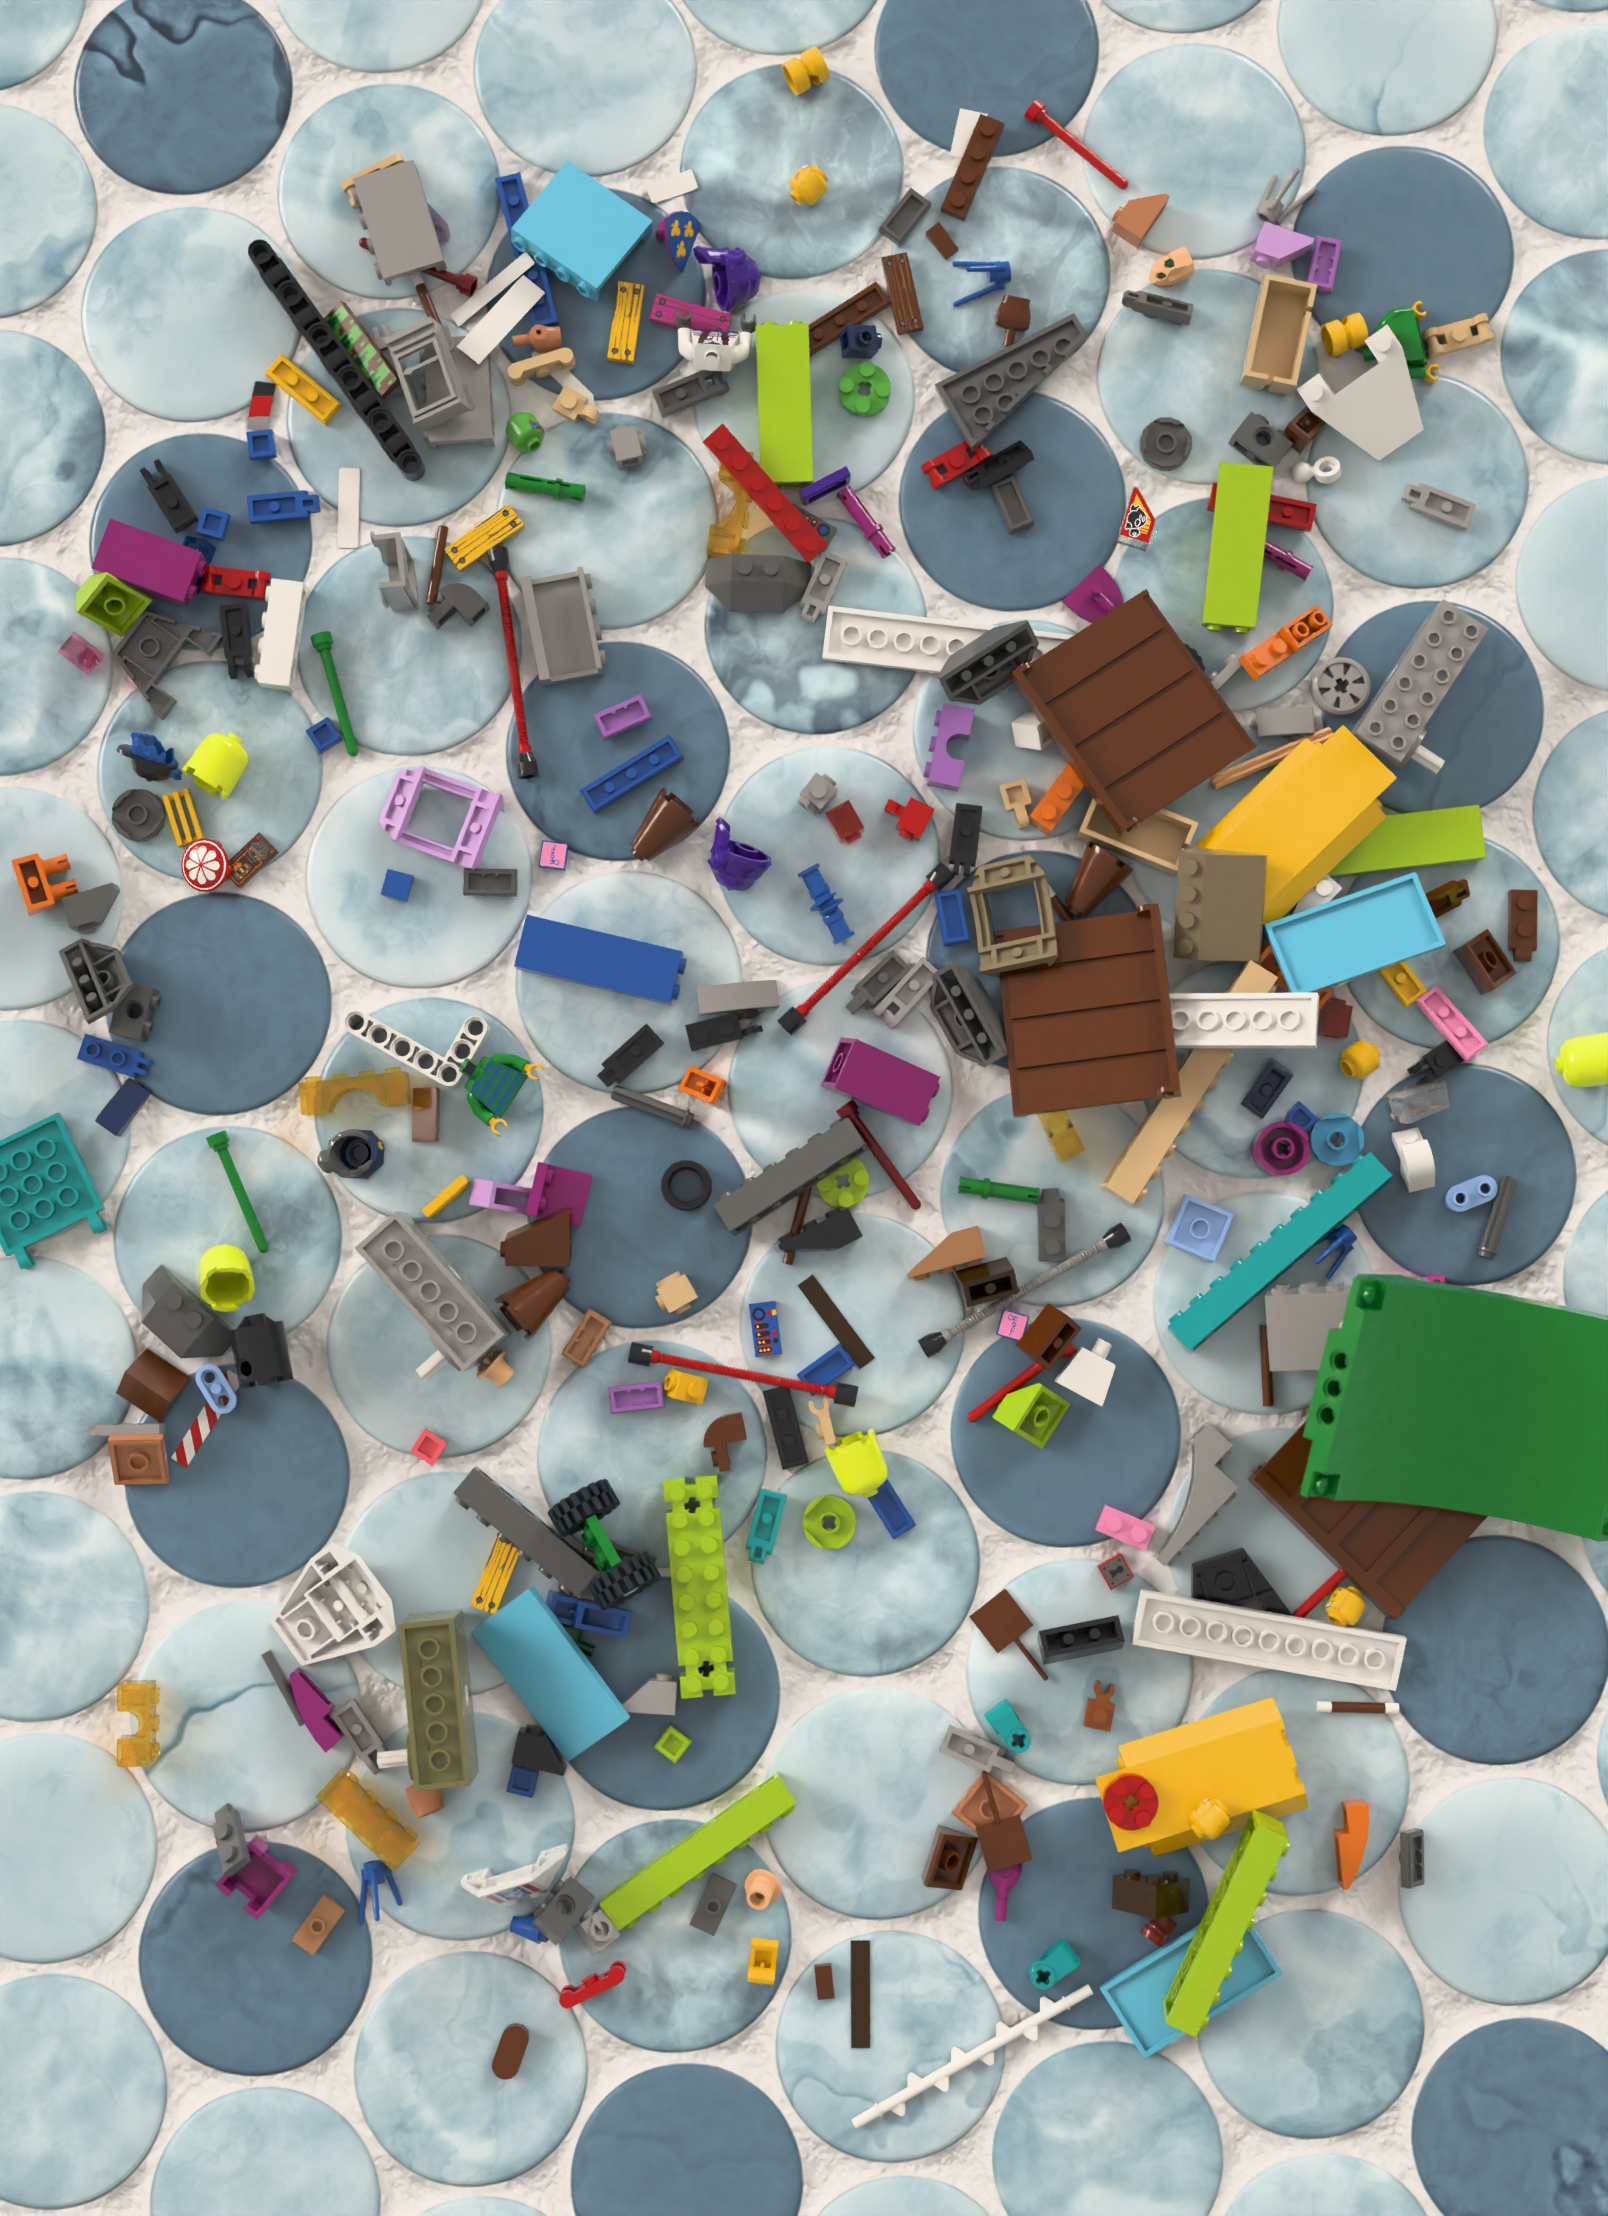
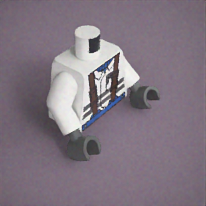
[675,309,757,372]

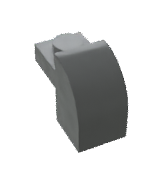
[427,583,490,630]

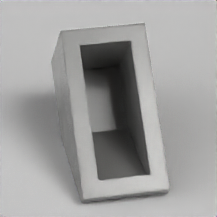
[622,1673,678,1715]

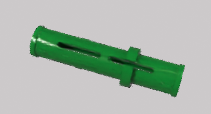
[505,472,586,502]
[958,1176,1040,1205]

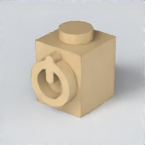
[655,1271,698,1315]

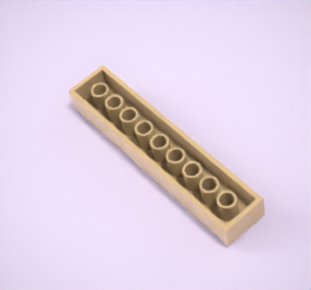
[1100,960,1278,1205]

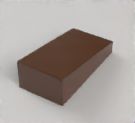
[926,222,959,260]
[814,1963,835,2000]

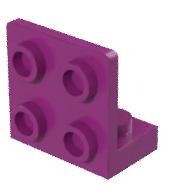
[526,1162,592,1226]

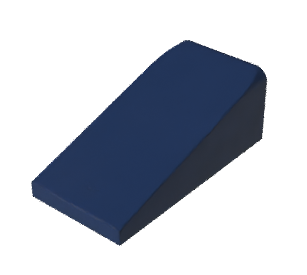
[1240,1058,1293,1119]
[95,1078,151,1137]

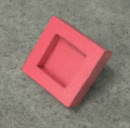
[410,1428,448,1466]

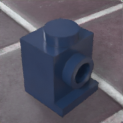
[839,323,882,359]

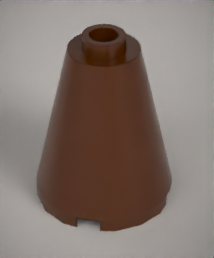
[630,787,702,862]
[1065,840,1134,917]
[495,1268,570,1340]

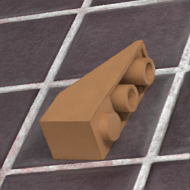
[907,1226,986,1282]

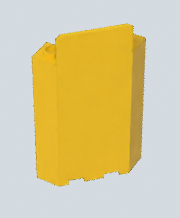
[1194,725,1397,925]
[1095,1697,1308,1857]

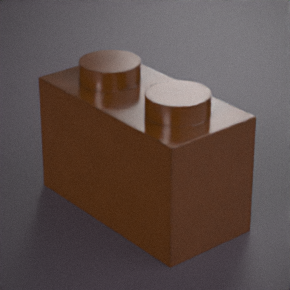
[1016,1303,1082,1371]

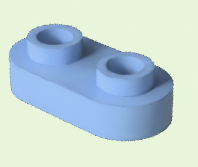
[1444,1175,1498,1212]
[195,1364,238,1414]

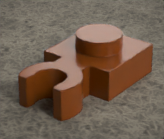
[1082,1680,1115,1732]

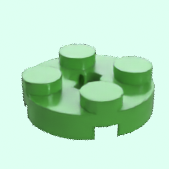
[839,361,891,417]

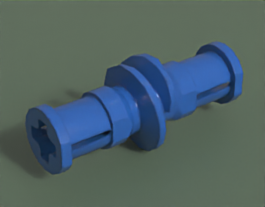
[797,863,855,945]

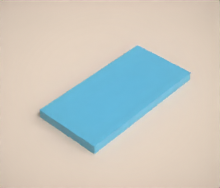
[1263,872,1446,993]
[471,1586,630,1762]
[1100,1925,1283,2059]

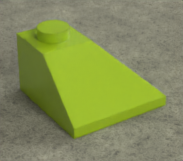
[75,572,152,637]
[993,1383,1071,1449]

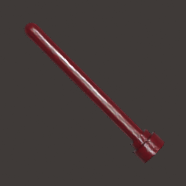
[359,237,478,297]
[836,1099,921,1210]

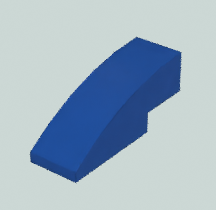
[546,1590,632,1639]

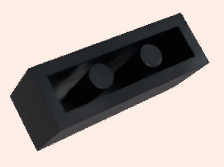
[1037,1615,1125,1665]

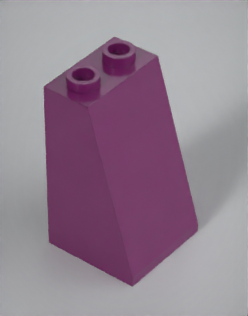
[91,518,207,607]
[820,1037,940,1126]

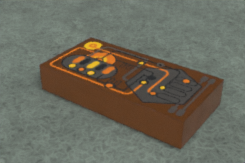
[229,832,279,889]

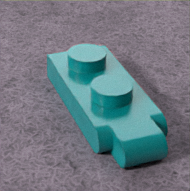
[745,1488,787,1564]

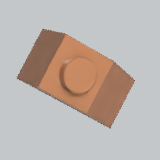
[1112,193,1170,249]

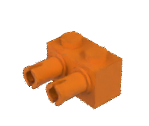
[11,853,79,916]

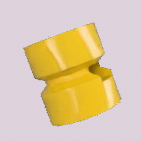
[782,46,830,96]
[1321,312,1369,357]

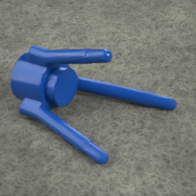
[953,261,1011,307]
[1315,1224,1357,1280]
[359,1859,403,1925]

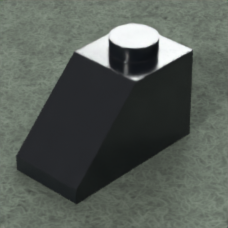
[511,1724,567,1776]

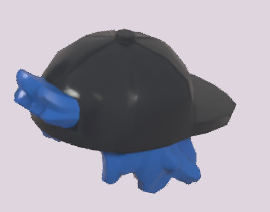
[116,732,183,782]

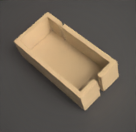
[1240,274,1317,396]
[1076,797,1198,876]

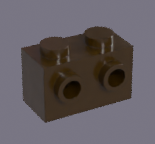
[955,1257,1019,1308]

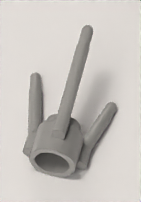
[1256,168,1317,225]

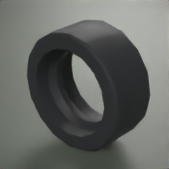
[661,1160,712,1211]

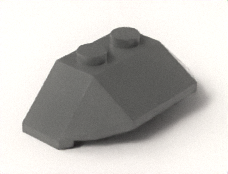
[705,554,811,613]
[937,620,1039,705]
[58,938,134,1024]
[930,961,1007,1067]
[141,1265,233,1358]

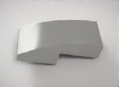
[1256,707,1315,739]

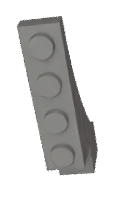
[1154,1421,1238,1566]

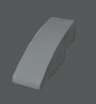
[696,980,779,1016]

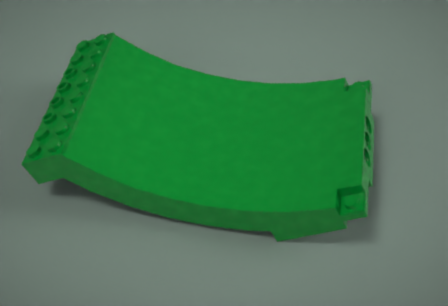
[1300,1274,1608,1542]

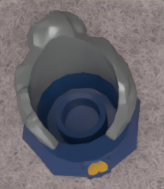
[317,1129,385,1179]

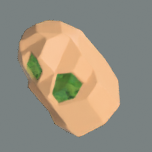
[1149,247,1195,287]

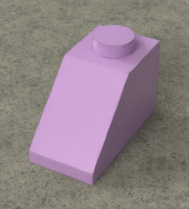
[1250,221,1314,269]
[469,1178,531,1215]

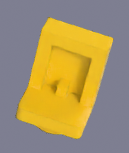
[663,1368,709,1405]
[747,1938,779,1985]

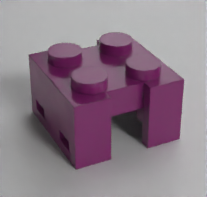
[215,1835,298,1920]

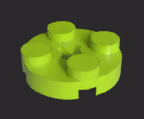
[816,1158,869,1208]
[802,1494,856,1549]

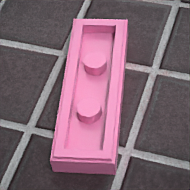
[1415,985,1489,1062]

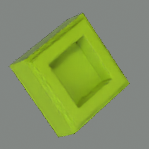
[654,1724,692,1763]

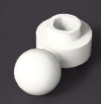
[1292,457,1341,484]

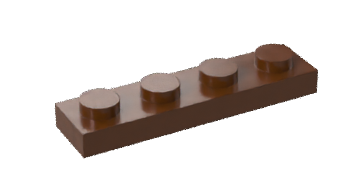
[941,114,1005,222]

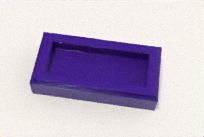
[800,466,851,506]

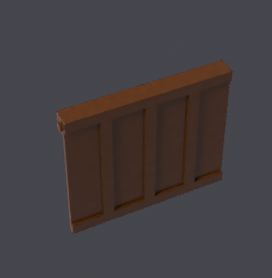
[1010,589,1257,836]
[995,903,1182,1118]
[1248,1390,1488,1619]

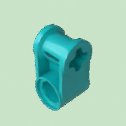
[984,1699,1031,1753]
[1028,1939,1081,1990]

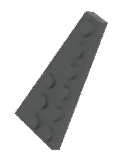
[935,313,1087,452]

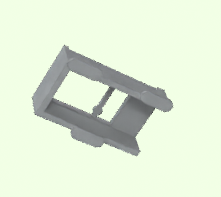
[384,316,475,432]
[370,531,420,612]

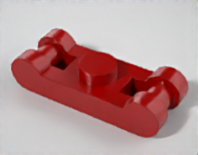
[921,441,992,490]
[200,565,271,601]
[559,1961,626,2009]

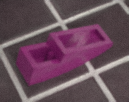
[290,1667,344,1753]

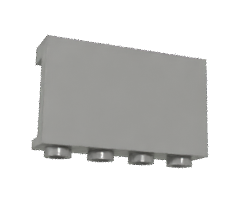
[351,160,447,286]
[419,336,495,449]
[520,566,607,686]

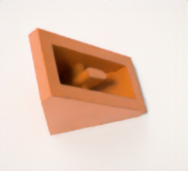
[678,1066,727,1107]

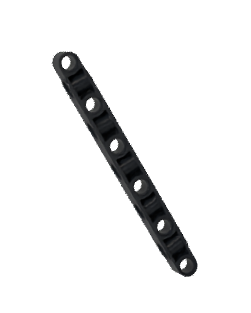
[248,239,425,481]

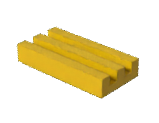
[162,788,205,847]
[421,1175,471,1218]

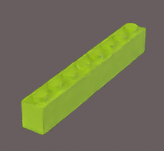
[599,1772,796,1931]

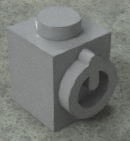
[606,424,648,469]
[798,773,837,816]
[574,1908,620,1955]

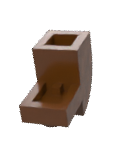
[704,1411,747,1472]

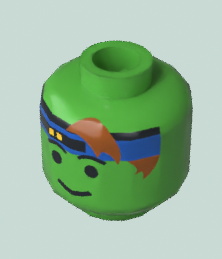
[506,412,545,452]

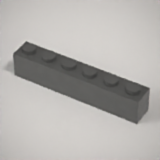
[713,1118,869,1236]
[453,1466,599,1597]

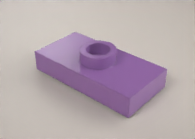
[1307,235,1342,294]
[593,694,652,741]
[608,1381,665,1414]

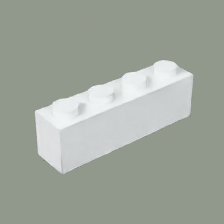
[254,578,308,692]

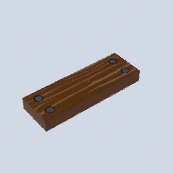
[881,252,923,336]

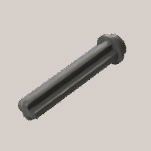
[611,1085,694,1129]
[1477,1176,1517,1260]

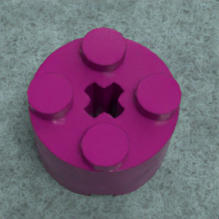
[1251,1122,1310,1176]

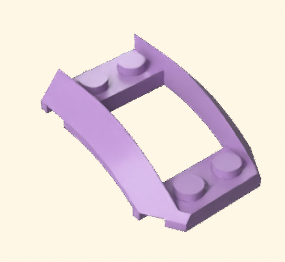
[379,765,504,870]

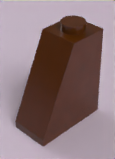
[500,1207,572,1266]

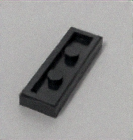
[762,1386,809,1470]

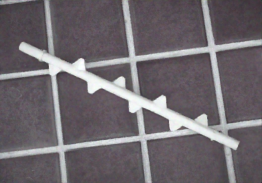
[851,1984,1093,2129]

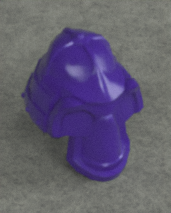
[693,246,761,312]
[707,817,772,891]

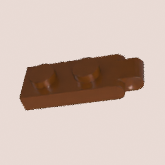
[1425,879,1470,918]
[1508,889,1538,962]

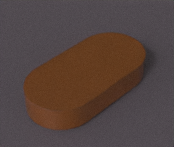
[492,2023,529,2080]

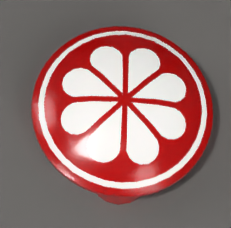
[181,839,231,892]

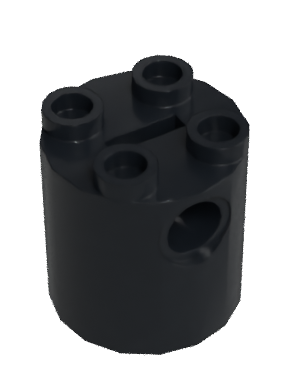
[229,1313,294,1389]

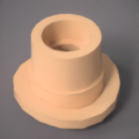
[476,1350,514,1387]
[744,1869,782,1910]

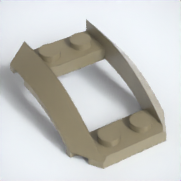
[967,855,1058,978]

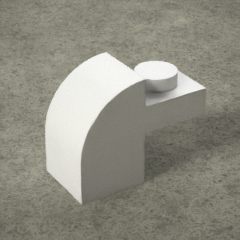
[1392,1127,1435,1193]

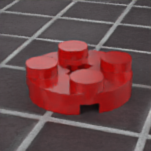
[1102,1773,1158,1831]

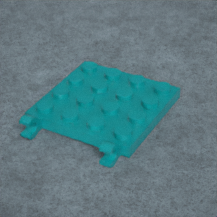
[0,1113,108,1270]

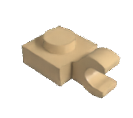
[552,386,601,425]
[999,778,1032,829]
[809,1397,836,1445]

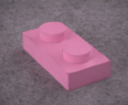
[1095,1505,1156,1551]

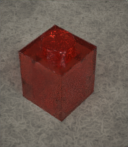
[825,800,864,845]
[1317,998,1353,1040]

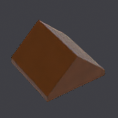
[1453,929,1516,995]
[116,1348,192,1423]
[922,1824,978,1890]

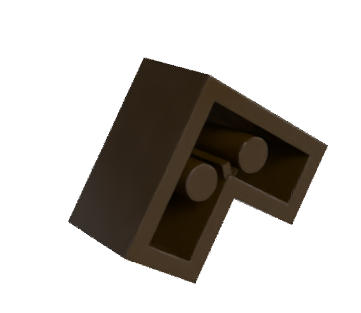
[1112,1869,1190,1919]

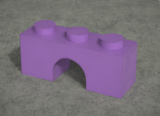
[923,704,975,792]

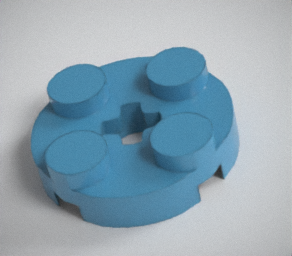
[1309,1113,1364,1167]

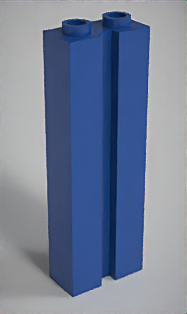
[514,915,687,1006]

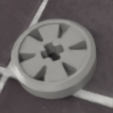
[1310,657,1370,717]

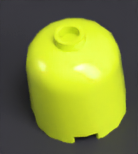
[181,733,249,801]
[1554,1032,1608,1088]
[198,1244,255,1312]
[824,1429,888,1498]

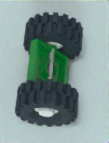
[548,1479,661,1611]

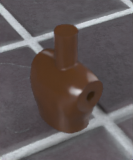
[995,295,1031,347]

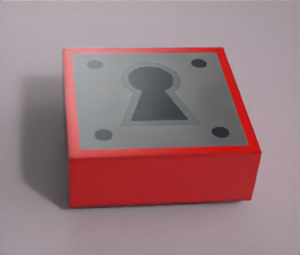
[1097,1552,1134,1590]

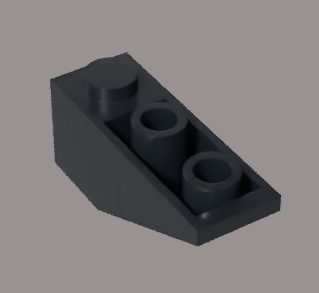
[774,1207,863,1252]

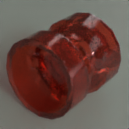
[1140,1916,1178,1948]

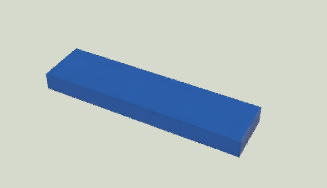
[580,735,684,814]

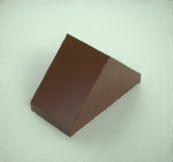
[1284,406,1326,454]

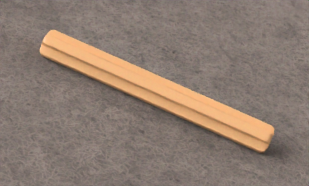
[1210,727,1333,789]

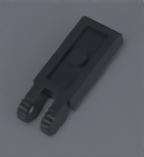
[140,459,199,534]
[219,603,254,679]
[685,1009,763,1052]
[1407,1040,1465,1088]

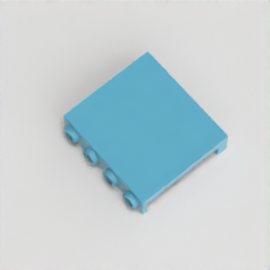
[511,161,653,301]

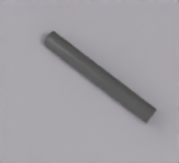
[261,1650,305,1726]

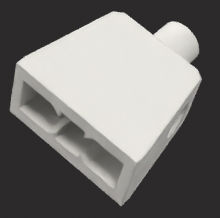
[1054,1338,1116,1406]

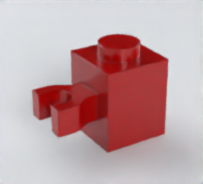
[884,797,934,842]

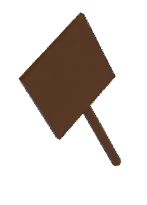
[969,1589,1048,1681]
[976,1771,1033,1873]

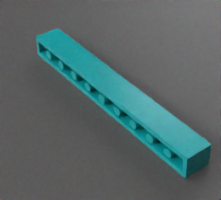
[1168,1152,1393,1354]

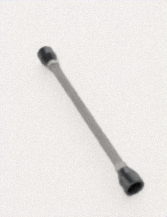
[918,1222,1131,1358]

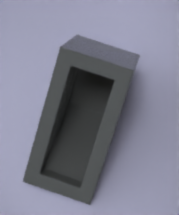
[61,883,120,934]

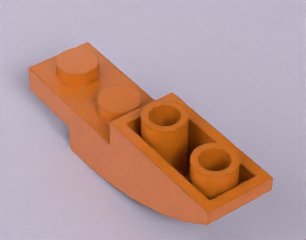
[1238,605,1333,680]

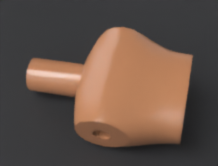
[512,324,562,353]
[405,1784,445,1818]

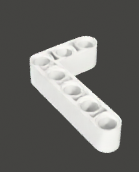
[344,1010,490,1088]

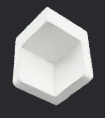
[1011,712,1053,750]

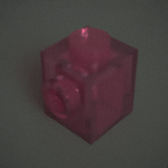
[57,631,105,676]

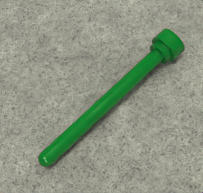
[310,631,358,757]
[206,1130,269,1253]

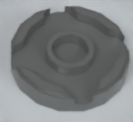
[1139,417,1192,471]
[111,789,166,842]

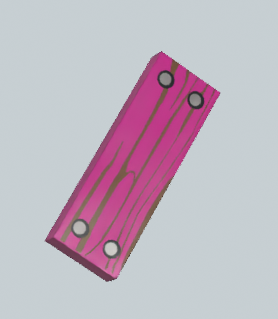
[649,294,732,331]

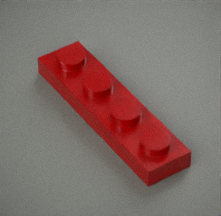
[1207,482,1317,532]

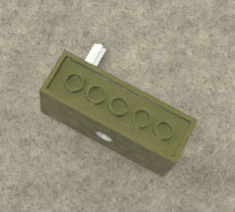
[377,1609,479,1791]

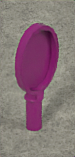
[987,1863,1022,1921]

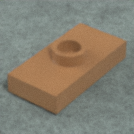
[561,1308,613,1368]
[291,1893,346,1956]

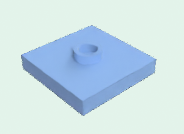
[1164,1194,1235,1263]

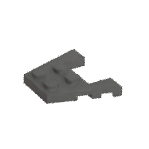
[112,610,223,720]

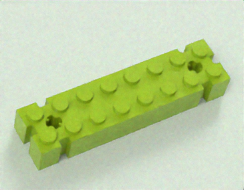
[663,1473,736,1699]

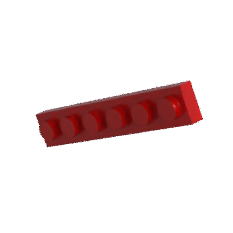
[702,423,828,563]

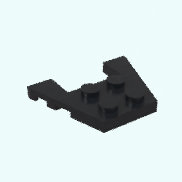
[1191,1547,1292,1616]

